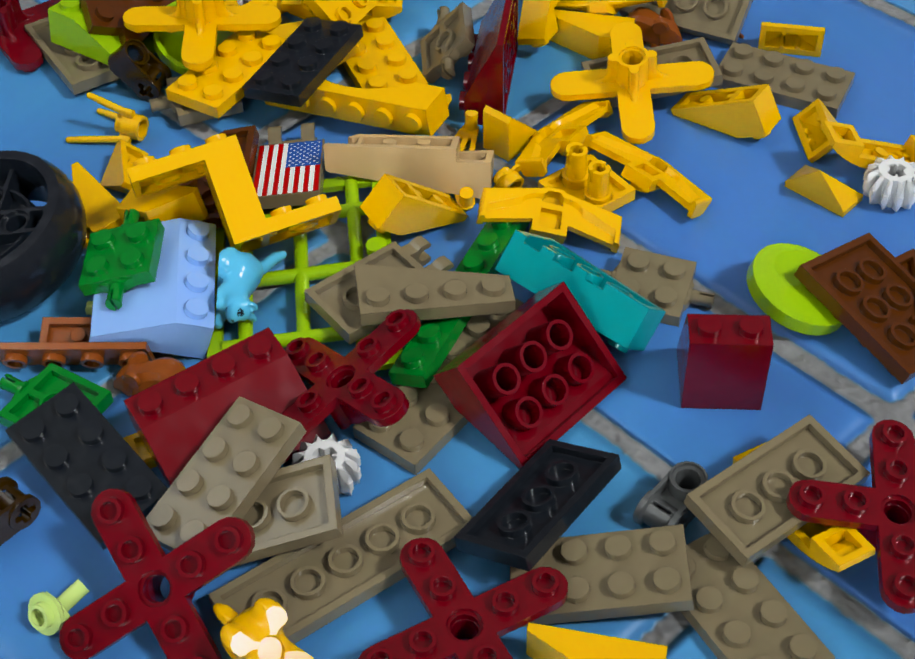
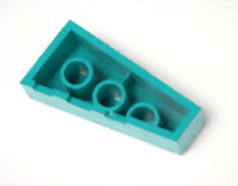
[495,230,666,353]

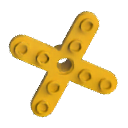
[123,0,282,72]
[550,22,714,144]

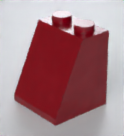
[677,314,774,410]

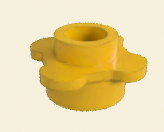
[493,164,524,188]

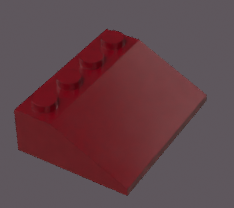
[459,0,518,125]
[433,281,627,469]
[123,327,331,487]

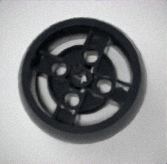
[0,150,87,322]

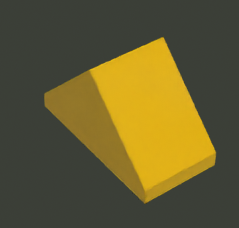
[483,105,537,162]

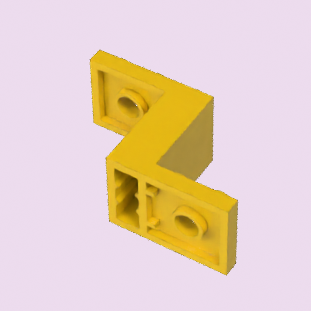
[127,133,342,253]

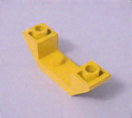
[517,0,560,48]

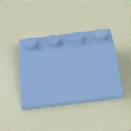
[89,218,216,359]

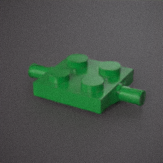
[78,209,165,310]
[0,363,114,428]

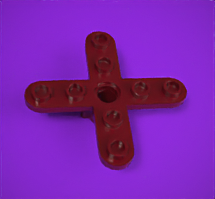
[0,0,61,72]
[282,309,421,442]
[786,420,915,614]
[59,488,255,659]
[358,538,568,659]

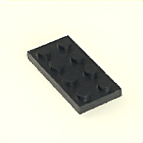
[242,17,363,107]
[5,382,168,550]
[454,439,622,572]

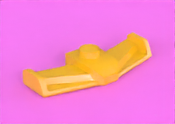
[554,0,667,16]
[515,100,613,177]
[583,131,712,219]
[476,186,622,253]

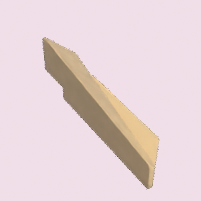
[323,134,494,199]

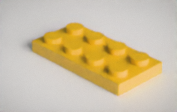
[342,16,428,88]
[165,30,287,119]

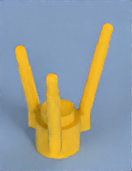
[65,92,149,144]

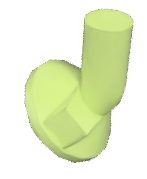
[28,579,90,636]

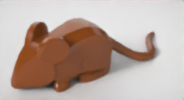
[626,7,683,48]
[113,351,186,396]

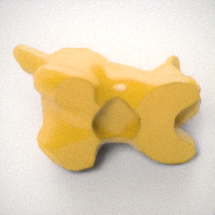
[213,598,314,659]

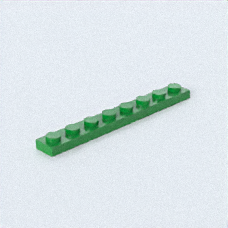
[388,222,530,388]

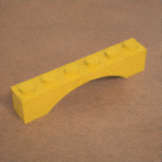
[265,80,449,136]

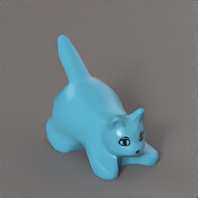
[215,247,287,329]

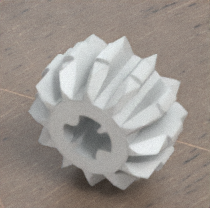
[862,155,915,212]
[291,433,362,496]

